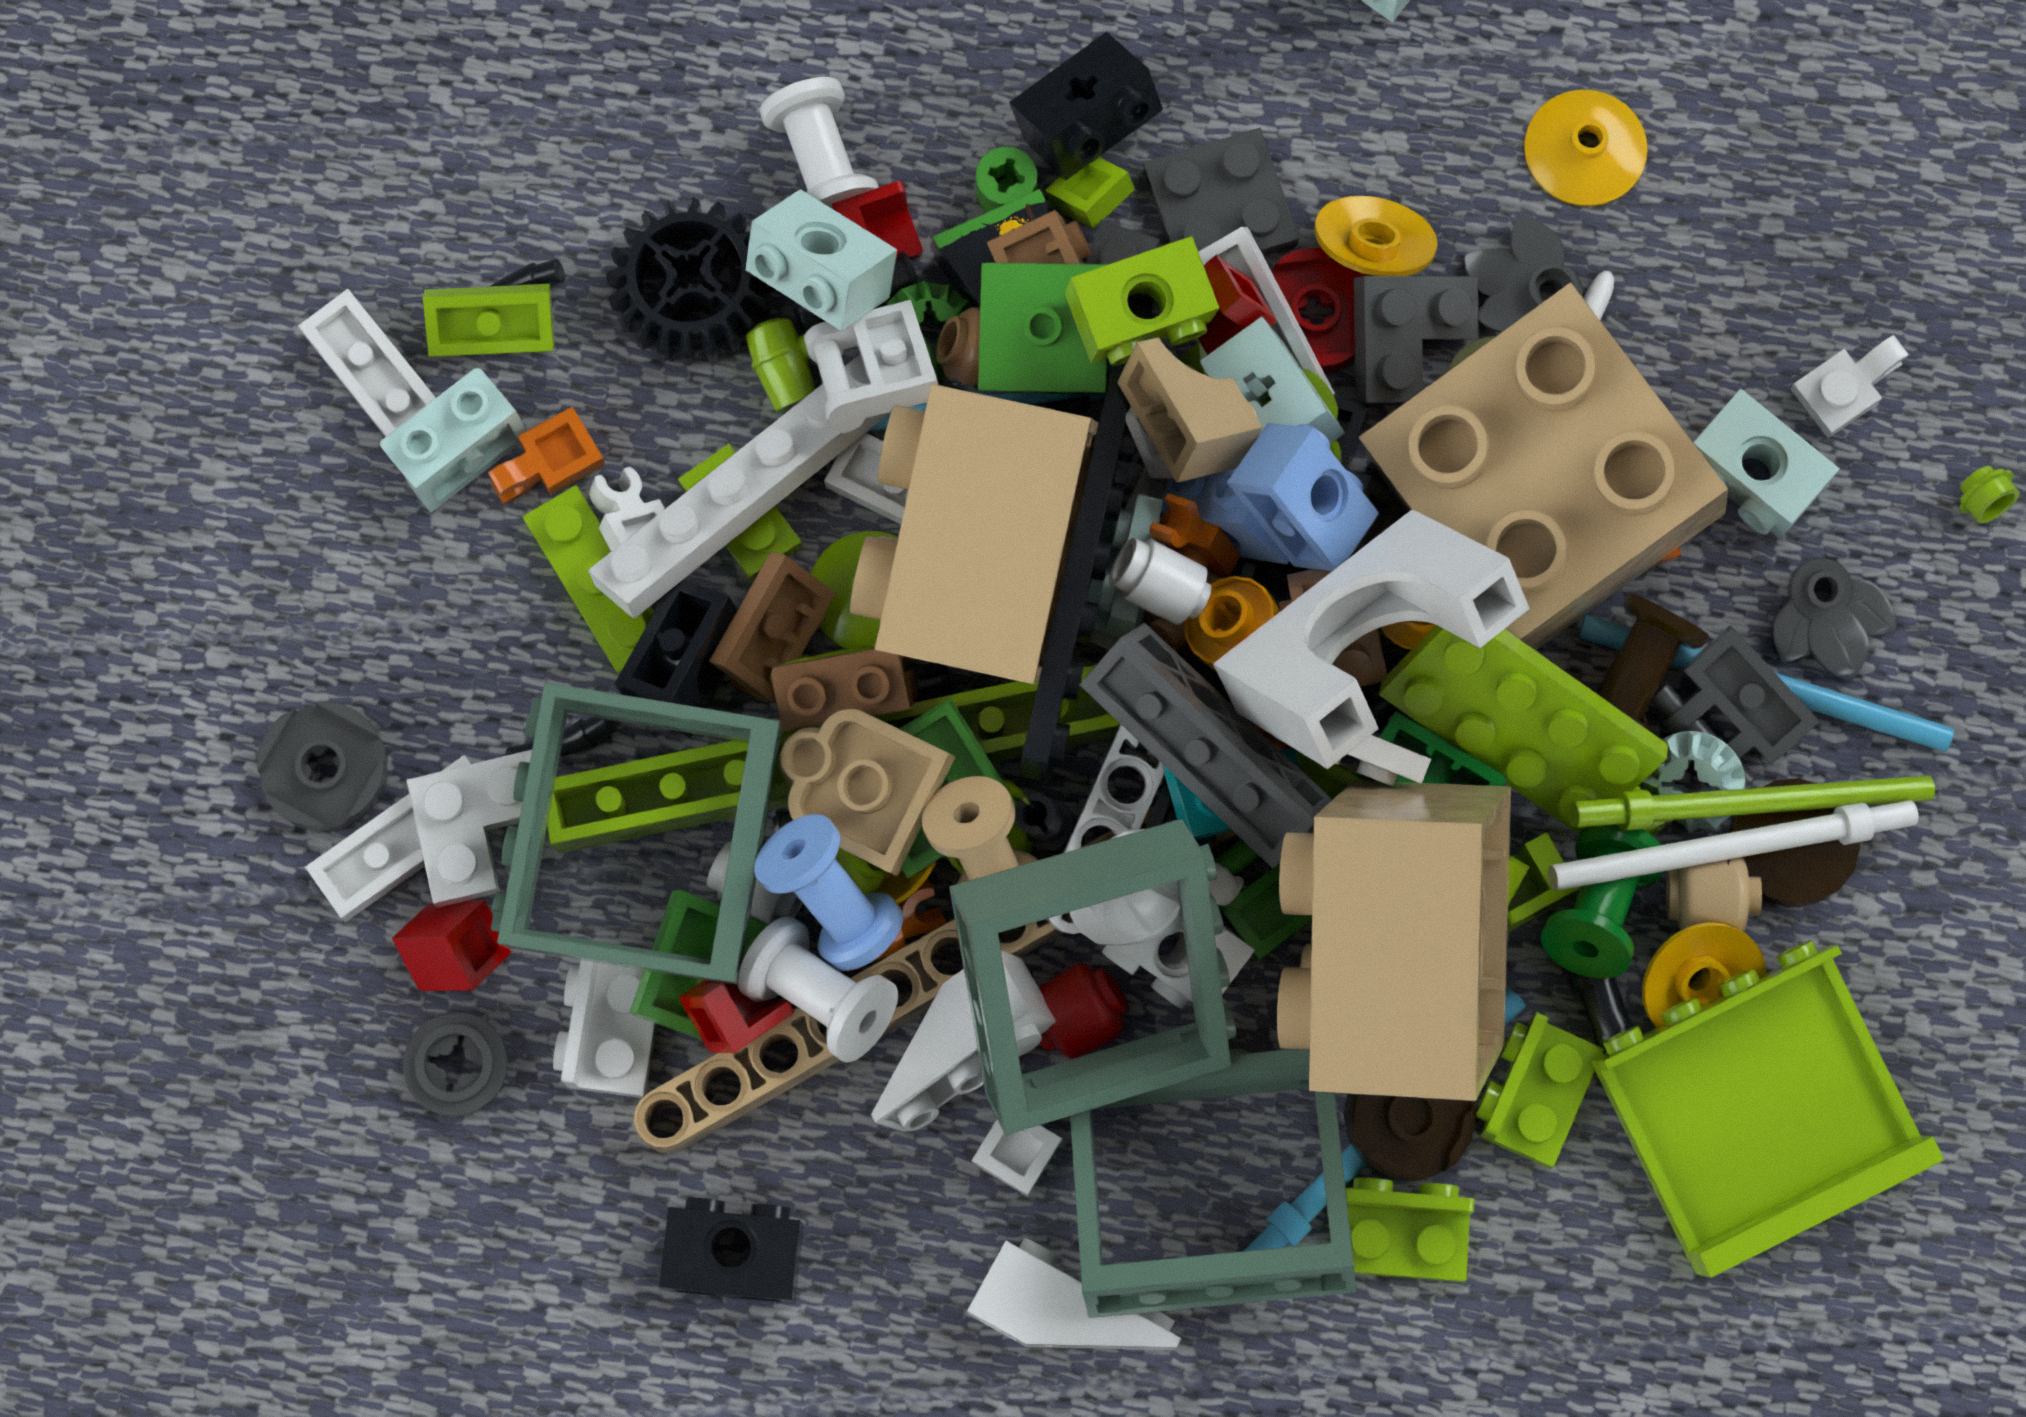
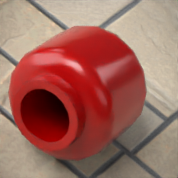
[1038,963,1130,1059]

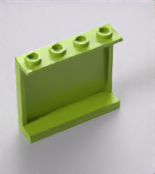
[1590,940,1945,1278]

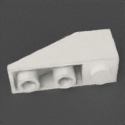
[871,950,1057,1132]
[967,1238,1181,1350]

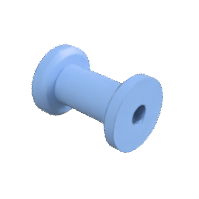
[754,814,903,971]

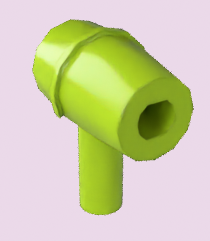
[745,318,815,413]

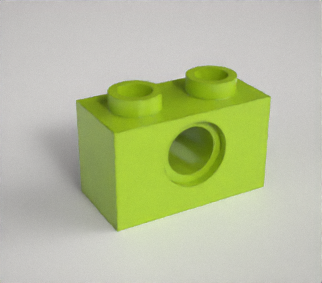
[1064,236,1219,366]

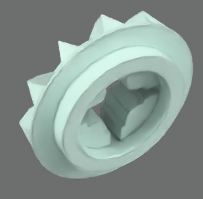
[1642,731,1745,833]

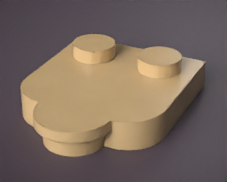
[779,709,955,876]

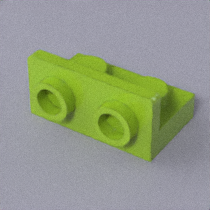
[1476,1012,1604,1170]
[1345,1178,1475,1283]

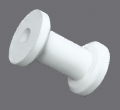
[759,77,879,208]
[738,916,898,1062]

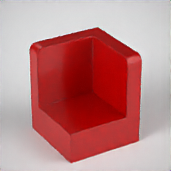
[832,181,923,260]
[1198,255,1277,355]
[392,900,511,991]
[678,958,795,1054]

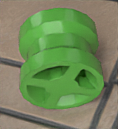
[976,146,1037,213]

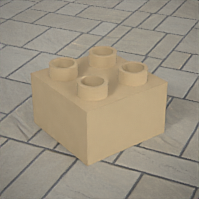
[1358,282,1728,651]
[850,384,1099,684]
[1277,781,1511,1101]

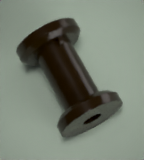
[1596,593,1709,733]

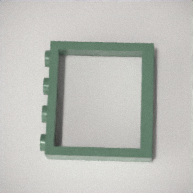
[491,682,782,986]
[949,819,1236,1136]
[1070,1048,1357,1318]

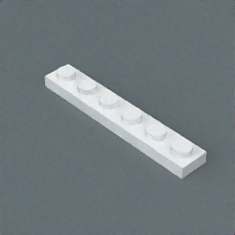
[588,354,891,619]

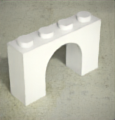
[1213,509,1530,769]

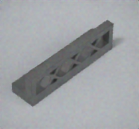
[1079,623,1332,868]

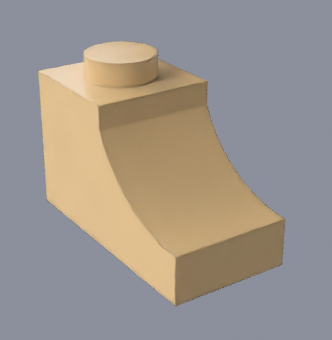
[1117,337,1263,483]

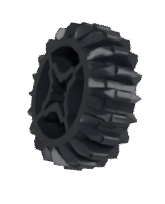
[606,197,776,366]

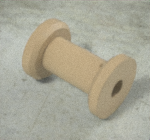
[922,776,1038,884]

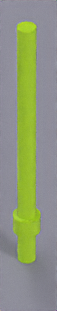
[1569,775,1935,830]

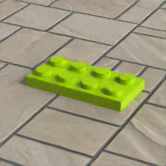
[1379,625,1668,834]

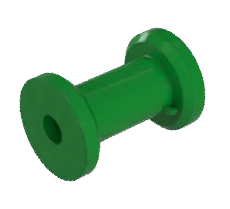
[1541,824,1663,979]

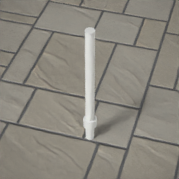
[1548,800,1919,891]

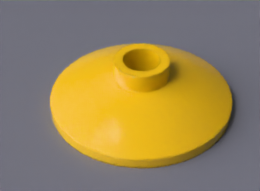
[1524,90,1648,206]
[1314,196,1438,276]
[1642,922,1767,1028]

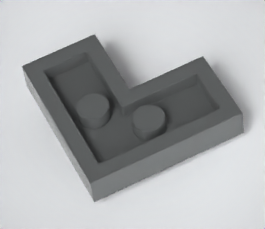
[1353,276,1479,404]

